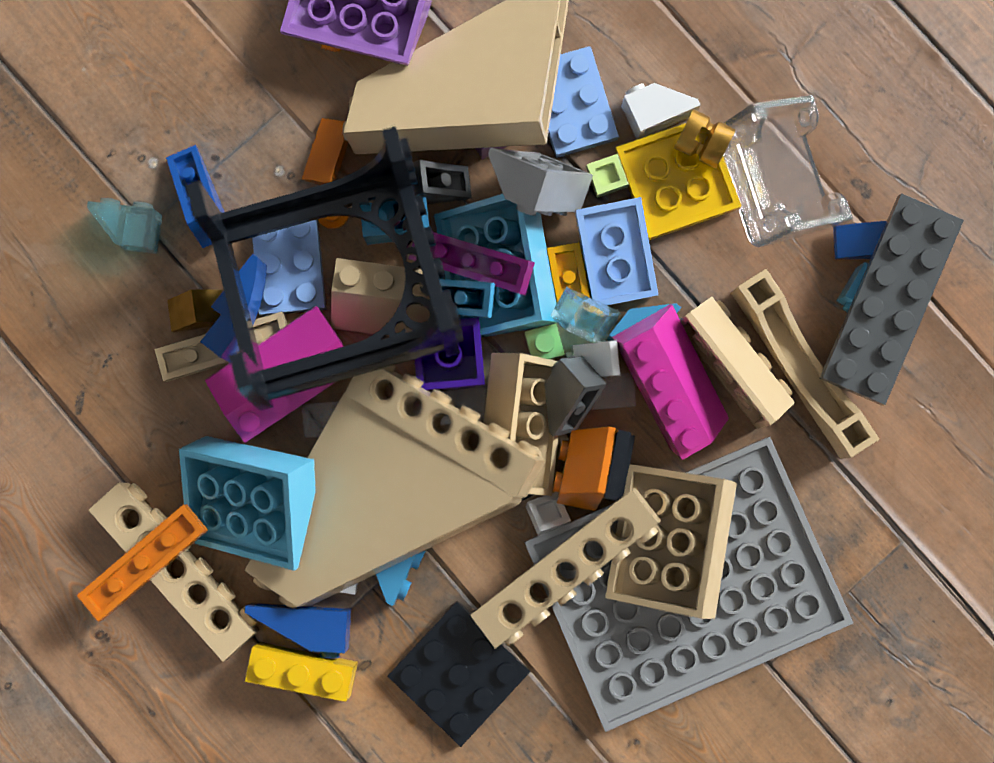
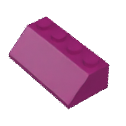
[612,304,729,460]
[205,305,344,443]

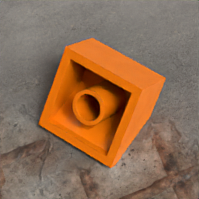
[552,427,616,511]

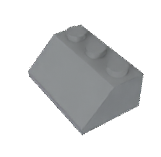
[488,148,593,216]

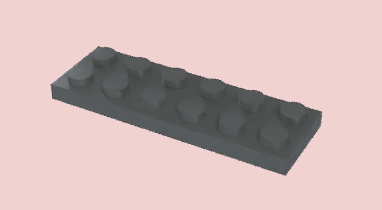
[819,193,964,406]

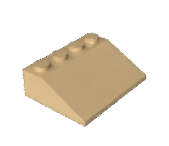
[605,464,737,619]

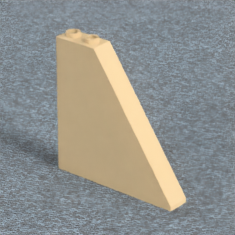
[343,0,569,154]
[244,394,523,608]

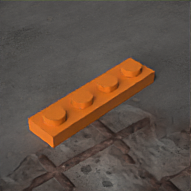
[77,504,208,622]

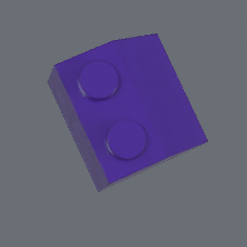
[412,317,485,393]

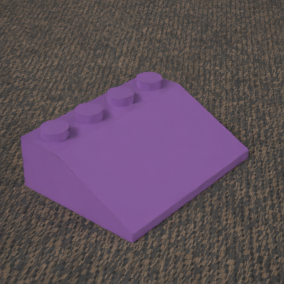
[280,0,432,66]

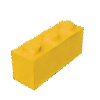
[245,642,358,702]

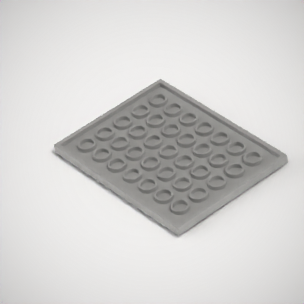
[525,437,853,732]

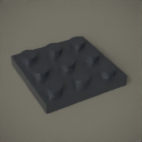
[387,601,530,747]

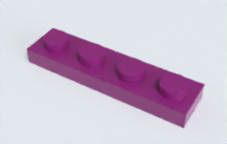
[408,232,535,295]

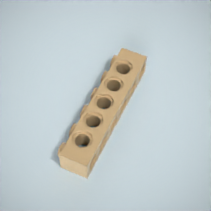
[344,365,546,498]
[88,482,260,662]
[470,488,660,648]

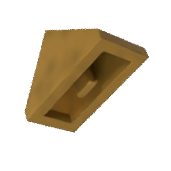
[167,289,224,333]

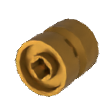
[674,109,736,169]

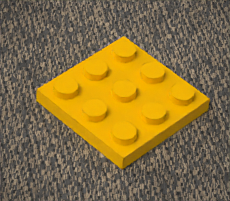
[615,123,742,240]

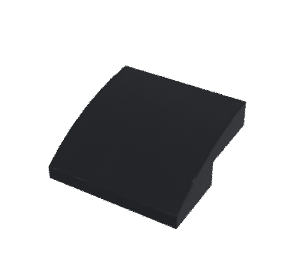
[603,429,635,501]

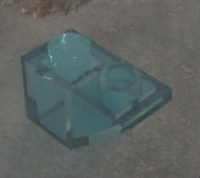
[87,198,162,254]
[550,287,621,343]

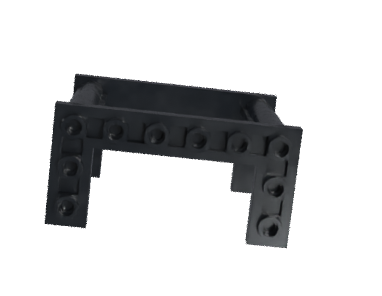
[185,126,464,411]

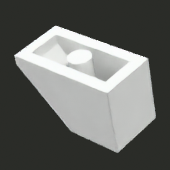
[621,83,701,140]
[566,341,620,377]

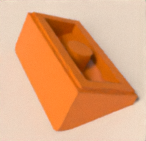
[302,118,348,185]

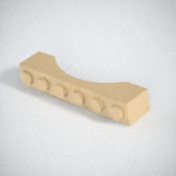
[731,269,879,459]

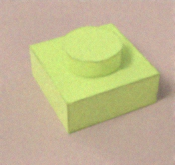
[586,154,628,198]
[524,323,565,360]

